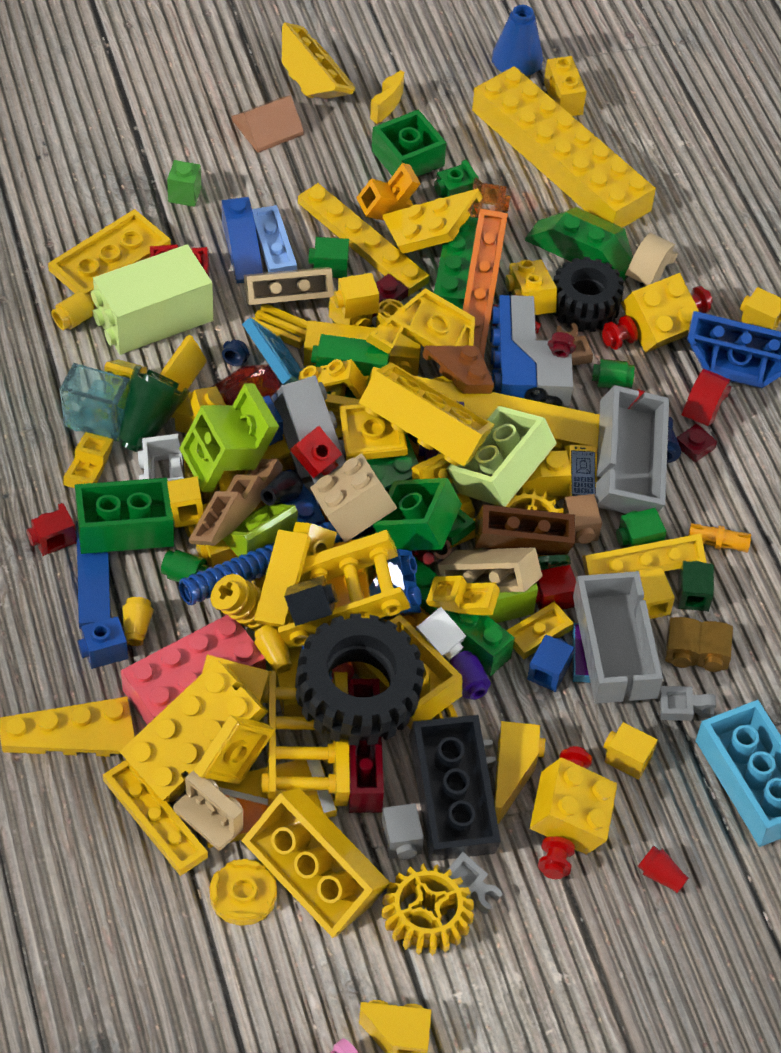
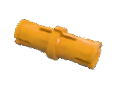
[688,523,751,553]

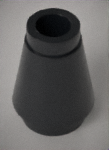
[260,471,303,506]

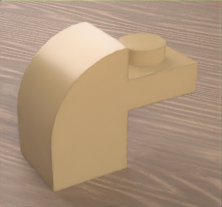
[625,233,678,286]

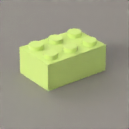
[446,406,557,507]

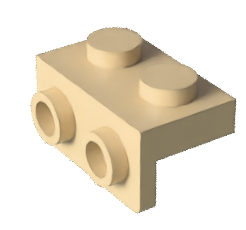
[173,771,243,850]

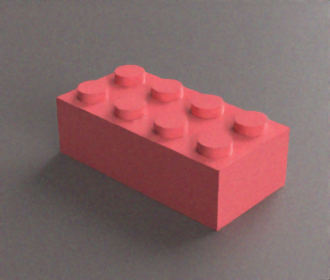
[121,615,266,725]

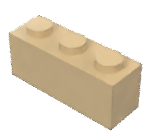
[244,267,334,305]
[438,548,542,592]

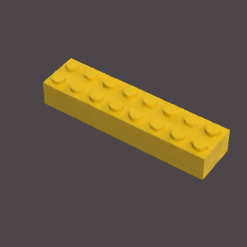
[472,66,656,228]

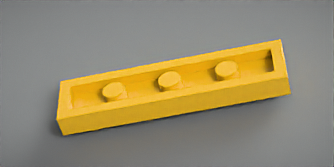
[582,534,707,575]
[103,760,208,876]

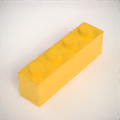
[303,321,421,376]

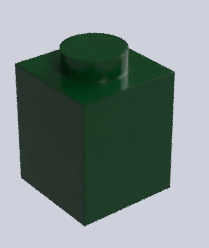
[678,561,714,612]

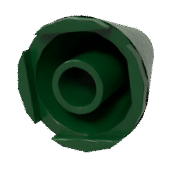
[119,366,189,452]

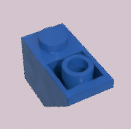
[369,549,422,620]

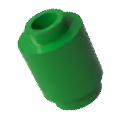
[592,359,635,389]
[161,550,209,583]

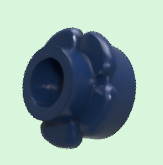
[222,340,250,366]

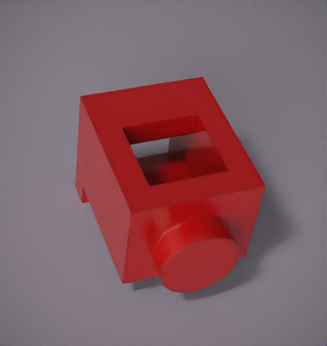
[26,503,77,556]

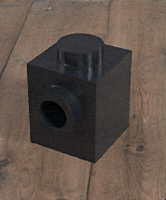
[284,575,338,626]

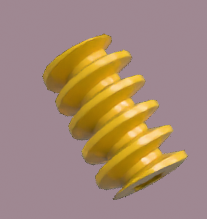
[210,574,265,632]

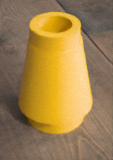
[122,597,154,646]
[254,625,293,674]

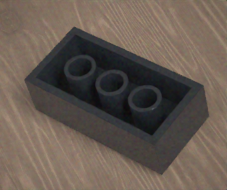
[409,714,501,861]

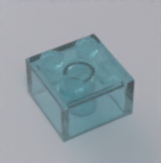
[60,363,130,442]

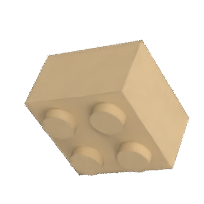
[310,453,397,543]

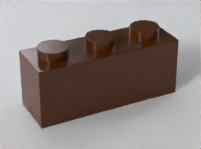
[475,504,575,555]

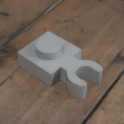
[444,852,503,914]

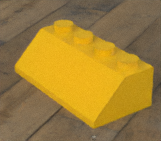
[358,362,495,466]
[241,788,390,938]

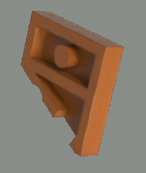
[422,345,494,394]

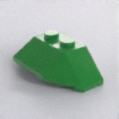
[525,207,633,282]

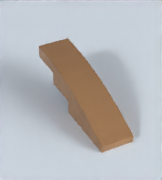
[188,459,284,546]

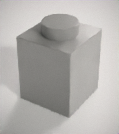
[381,803,424,860]

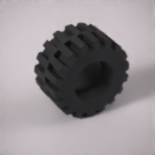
[553,257,624,332]

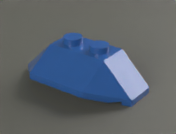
[687,311,781,389]

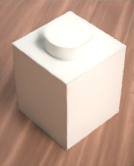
[416,607,466,660]

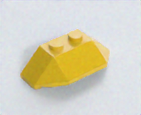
[282,22,355,99]

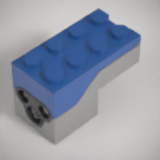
[490,295,573,408]

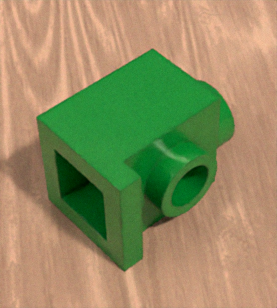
[434,159,479,198]

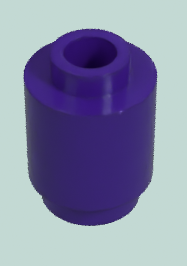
[449,651,491,700]

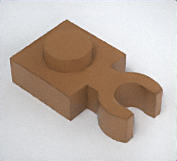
[556,323,593,366]

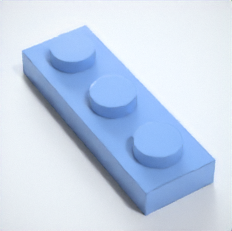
[252,205,297,273]

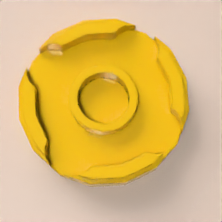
[209,859,277,926]

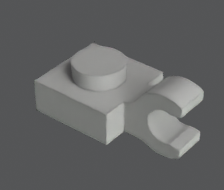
[659,686,716,721]

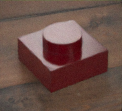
[676,423,717,463]

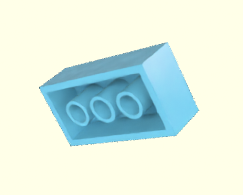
[695,700,781,847]

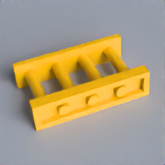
[266,530,411,649]
[261,671,350,806]

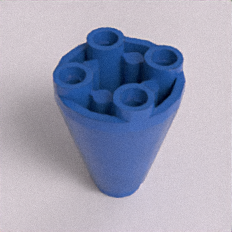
[492,5,543,76]

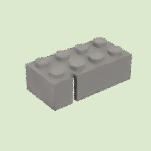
[271,375,346,508]
[595,385,669,514]
[573,571,663,704]

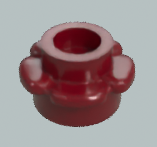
[547,332,576,358]

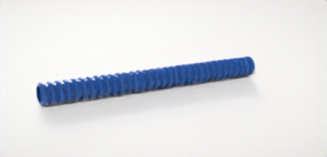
[179,521,374,606]

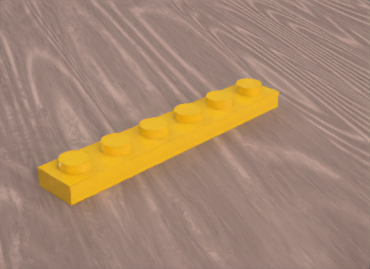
[298,183,430,296]

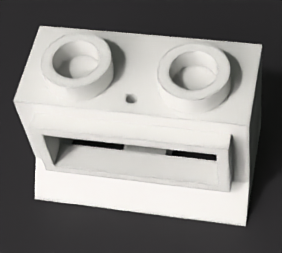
[138,434,185,481]

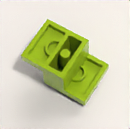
[179,383,279,492]

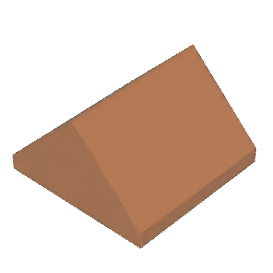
[232,95,304,153]

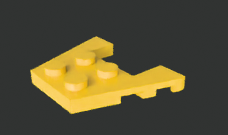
[366,288,475,384]

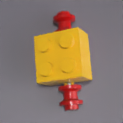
[602,273,713,353]
[529,746,618,880]

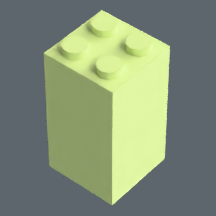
[91,244,213,355]

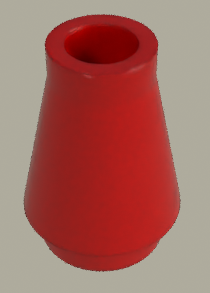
[637,846,689,893]

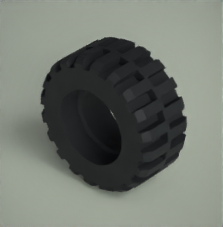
[295,614,424,746]

